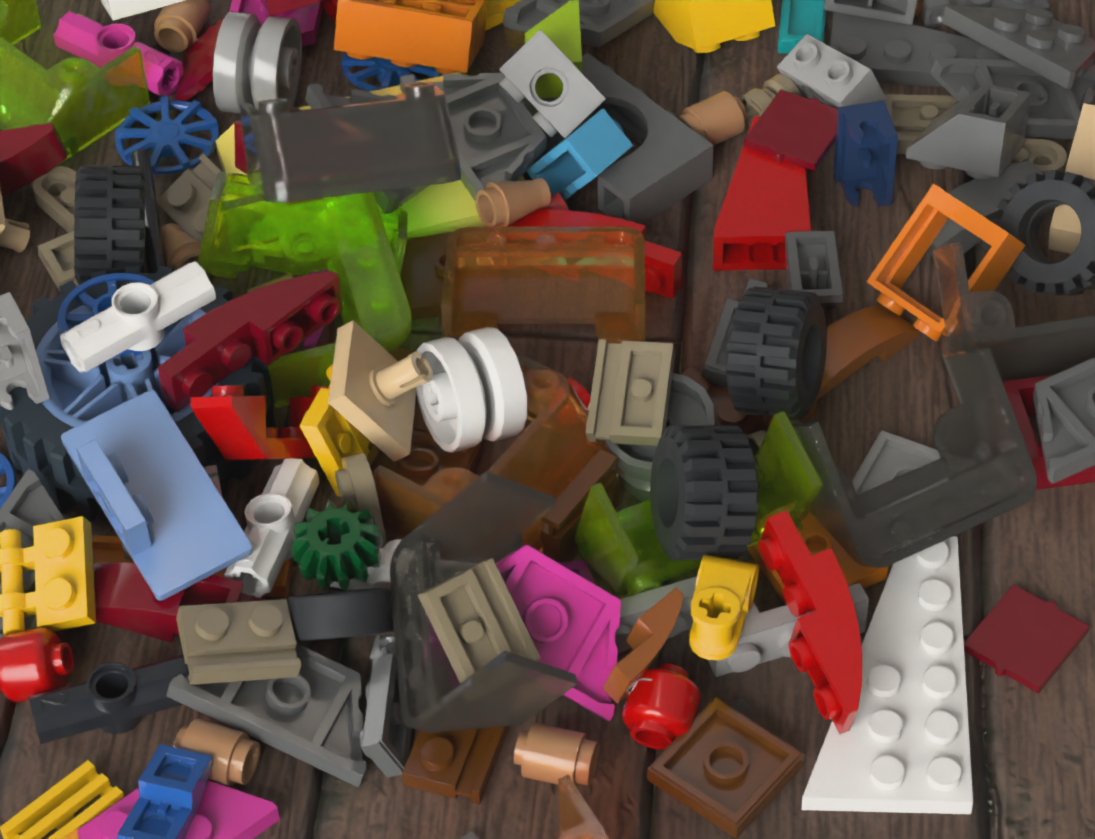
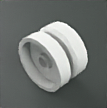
[415,327,527,453]

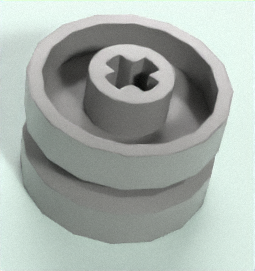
[213,12,302,116]

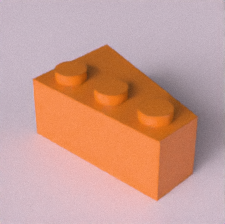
[334,0,489,74]

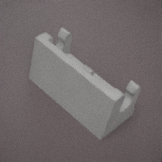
[0,292,50,410]

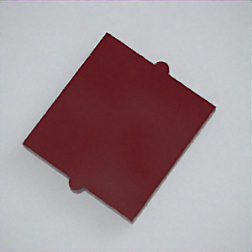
[174,11,233,102]
[744,89,838,171]
[964,584,1089,694]

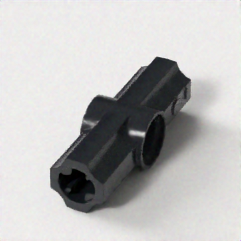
[28,654,189,744]

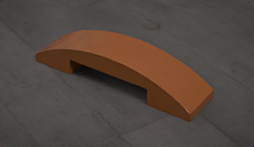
[766,305,919,432]

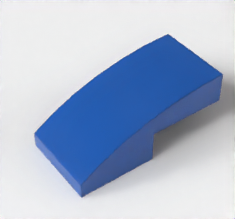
[117,744,213,839]

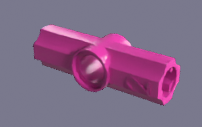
[53,11,184,97]

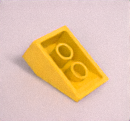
[653,0,775,53]

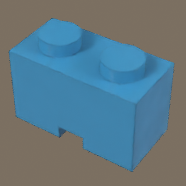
[526,108,633,200]

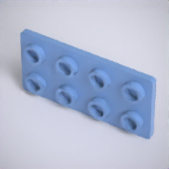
[61,390,253,601]

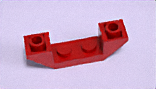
[190,386,329,460]

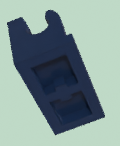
[833,100,898,207]

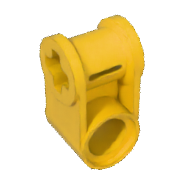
[689,554,759,660]

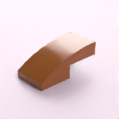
[603,587,684,704]

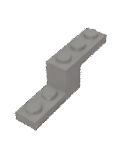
[616,576,869,677]

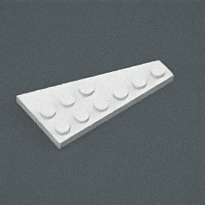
[801,535,973,814]

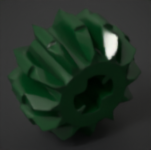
[291,498,383,592]

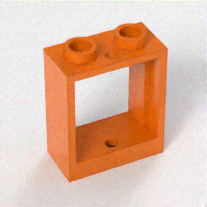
[866,183,1025,343]

